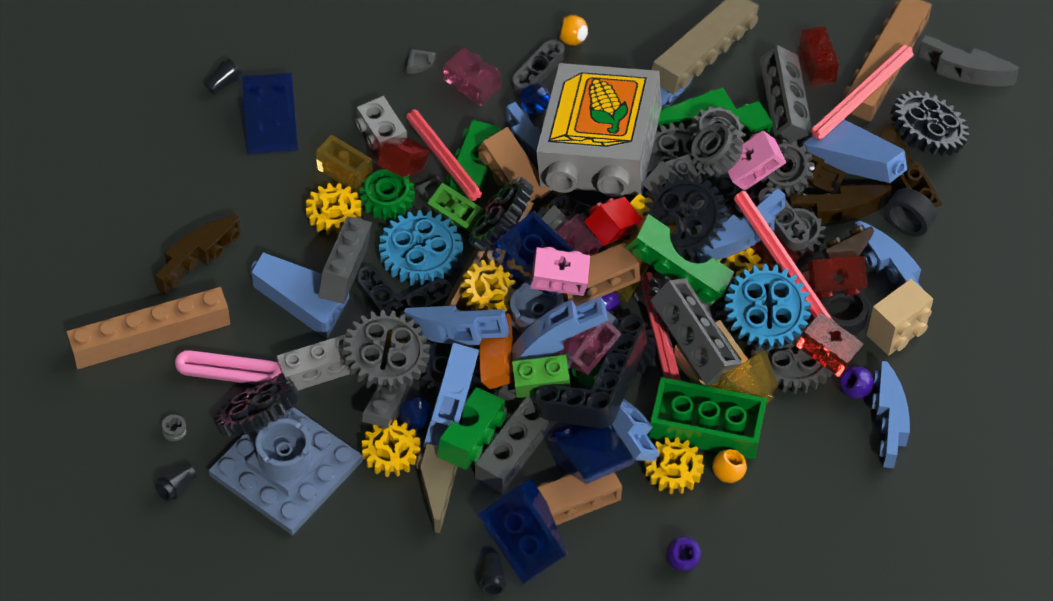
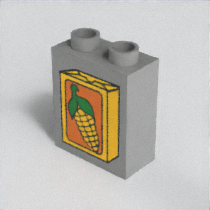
[536,63,662,197]

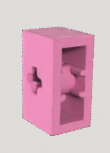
[728,131,786,191]
[530,247,590,296]

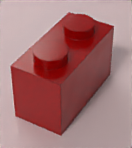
[584,196,643,246]

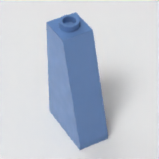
[803,120,907,183]
[250,253,349,338]

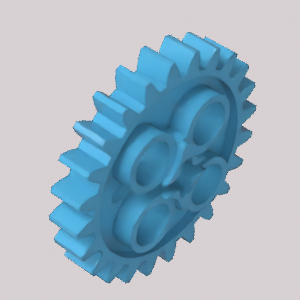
[379,210,463,286]
[724,264,812,350]

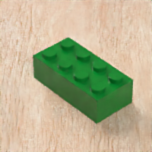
[649,377,767,460]

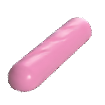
[175,350,282,385]

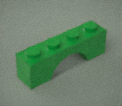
[625,214,734,306]

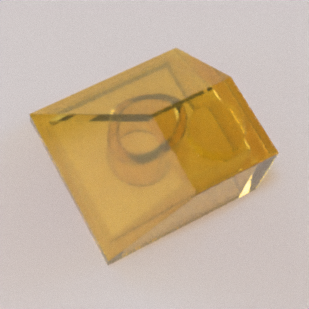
[716,350,778,404]

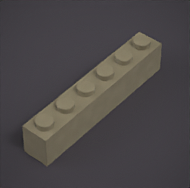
[652,0,759,95]

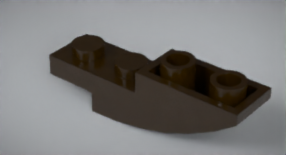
[871,124,943,208]
[749,132,846,194]
[789,184,891,226]
[155,215,241,295]
[801,225,874,290]

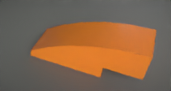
[480,313,515,389]

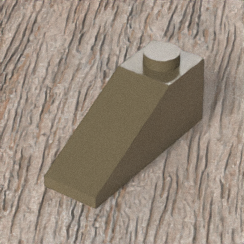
[417,444,458,533]

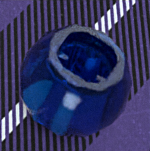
[520,83,551,115]
[399,397,432,430]

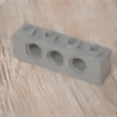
[277,334,387,390]

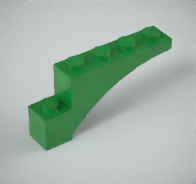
[656,87,773,142]

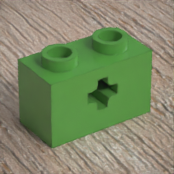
[427,183,484,235]
[512,355,570,398]

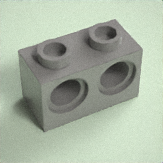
[355,96,407,158]

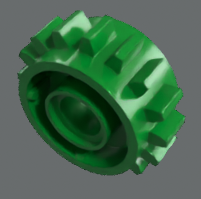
[359,168,415,220]

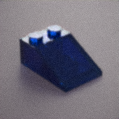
[242,73,298,154]
[492,211,590,297]
[547,425,635,484]
[478,479,568,584]

